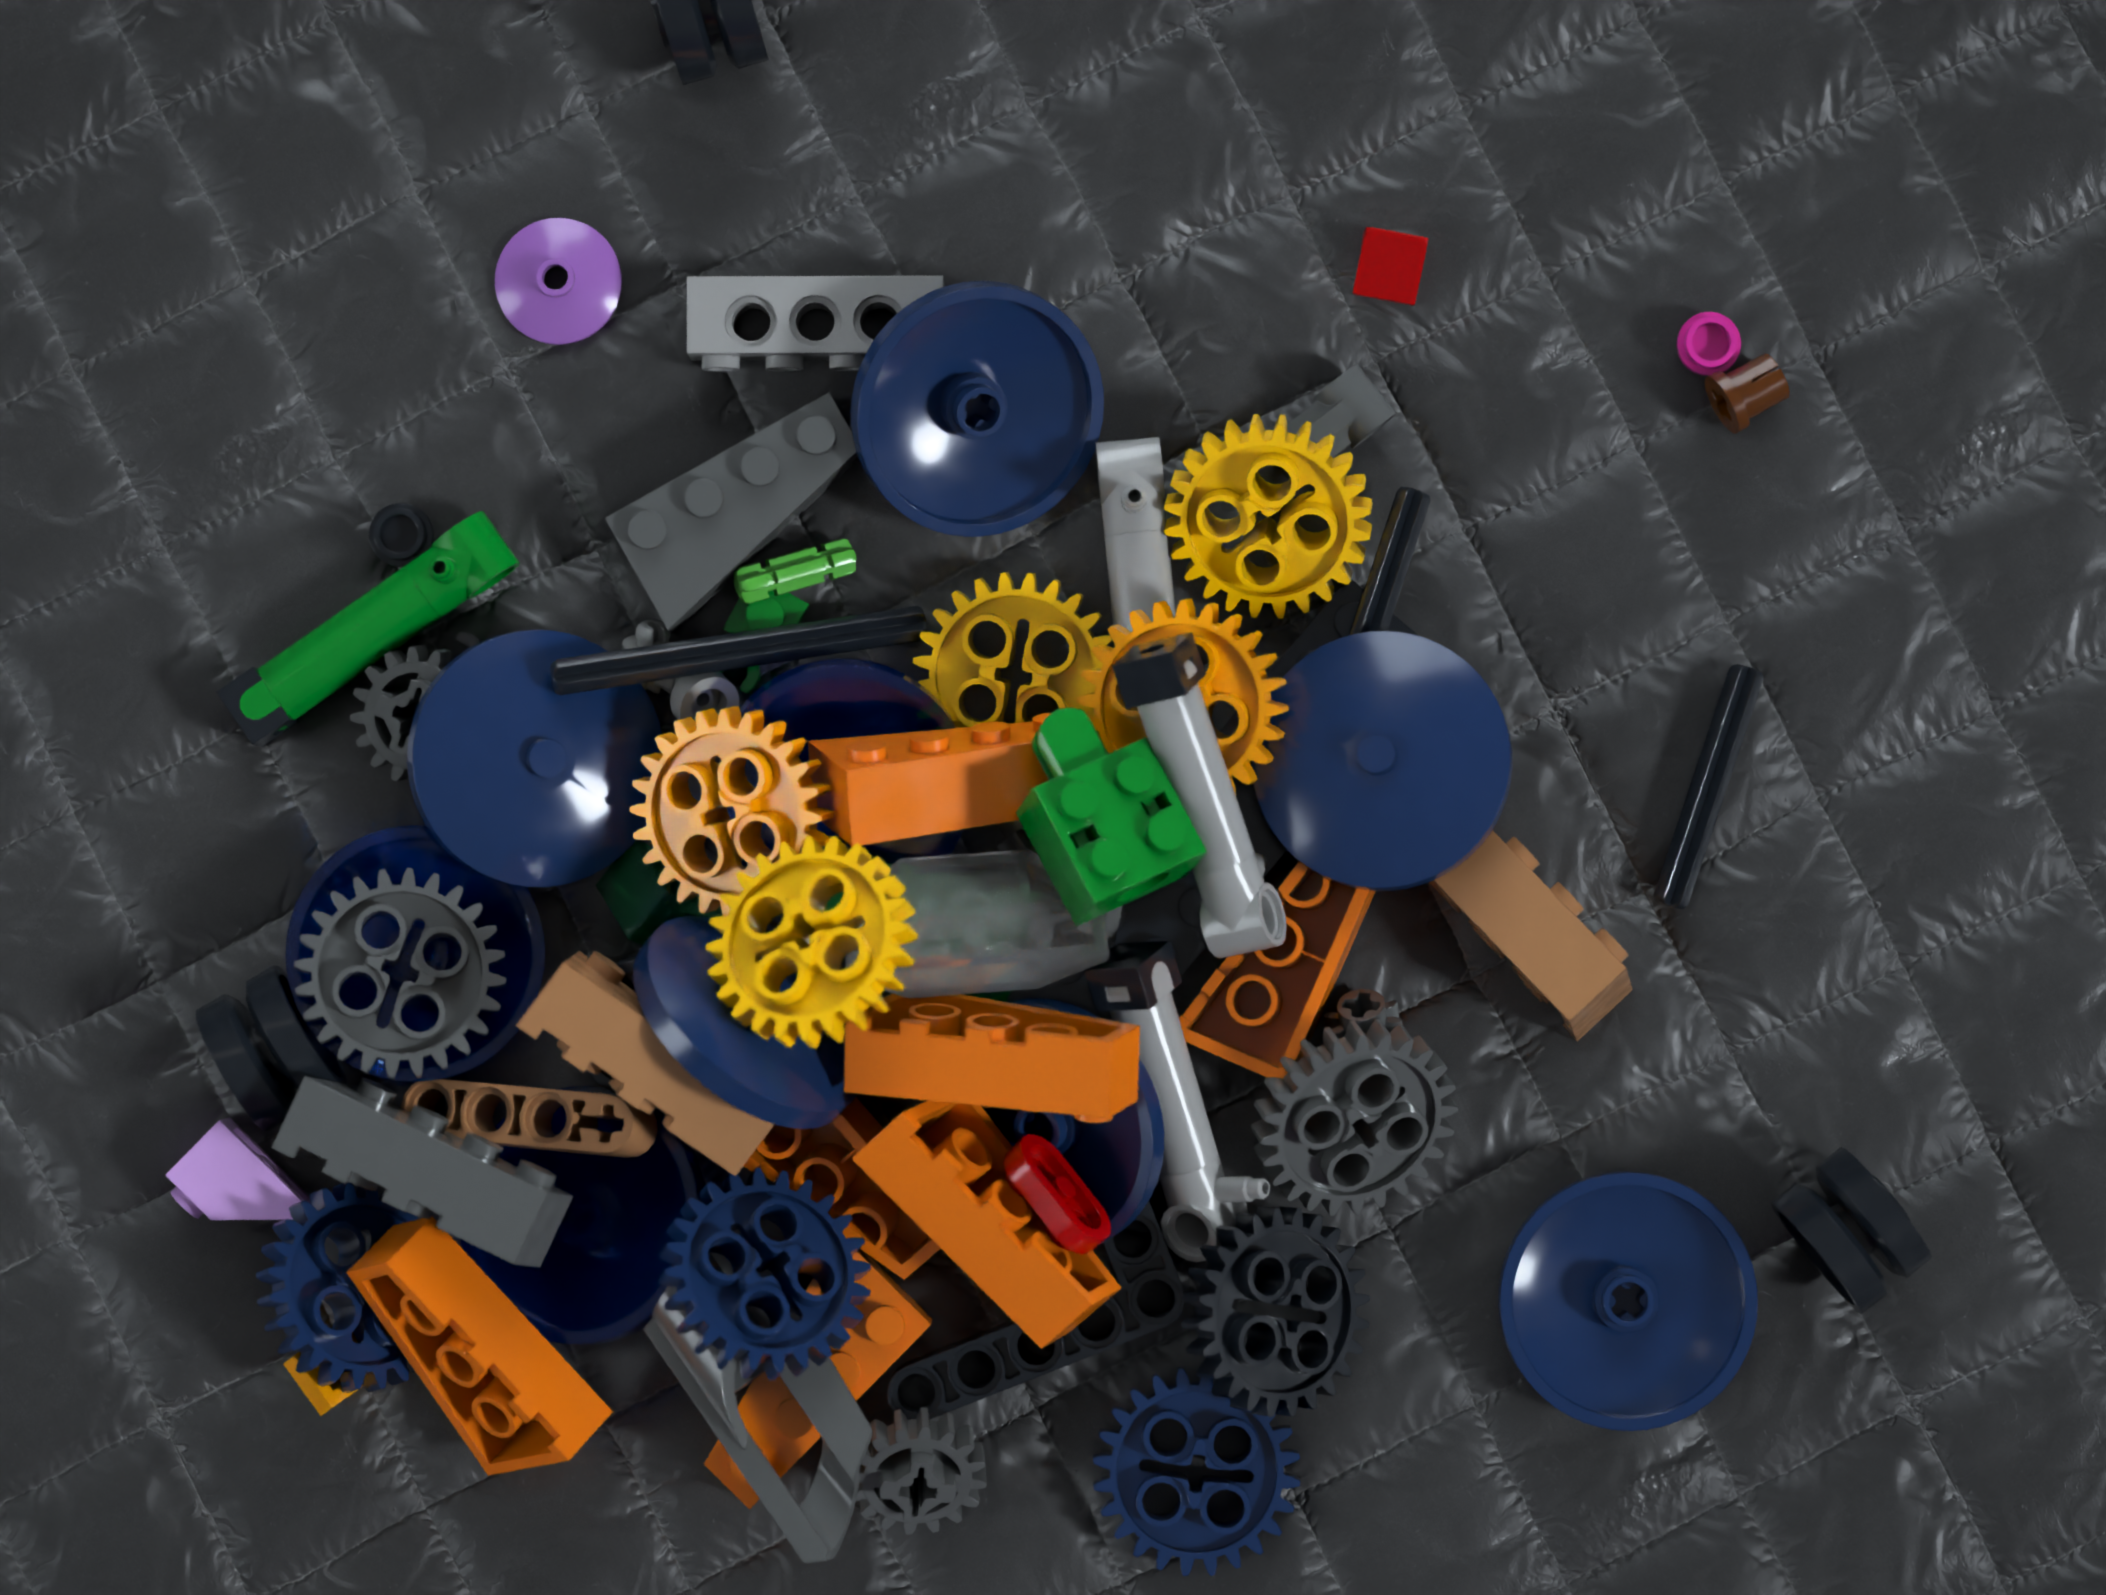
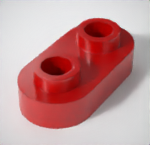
[1004,1134,1111,1254]

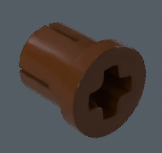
[1705,353,1790,434]

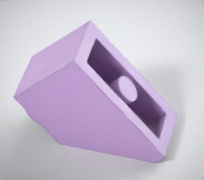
[165,1118,310,1220]

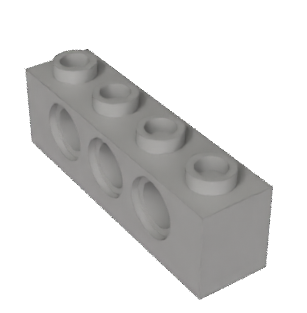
[687,276,944,372]

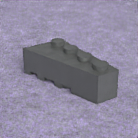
[605,392,859,635]
[272,1076,573,1267]

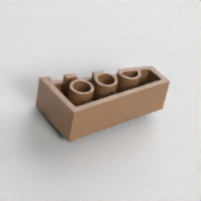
[1429,830,1633,1042]
[516,951,774,1176]

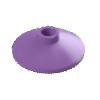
[495,218,622,345]

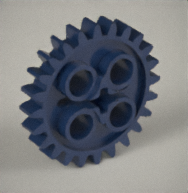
[658,1168,871,1381]
[256,1182,437,1393]
[1093,1366,1301,1576]

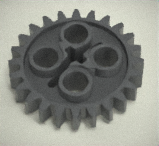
[294,868,506,1080]
[1251,1019,1458,1216]

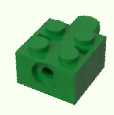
[1016,707,1207,927]

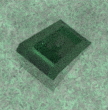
[595,839,723,945]

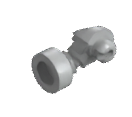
[622,620,739,720]

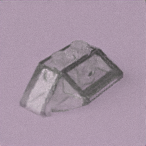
[845,849,1109,998]

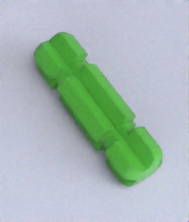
[733,538,857,604]

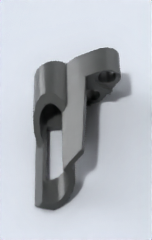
[643,1220,873,1563]

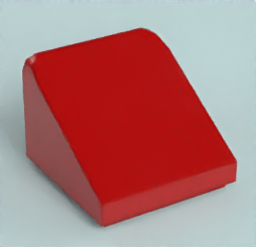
[1352,227,1429,306]

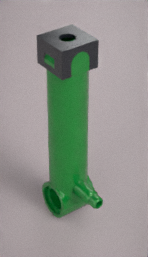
[216,511,520,747]

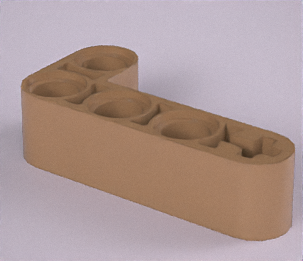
[401,1078,658,1158]

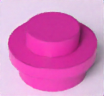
[1676,312,1741,376]

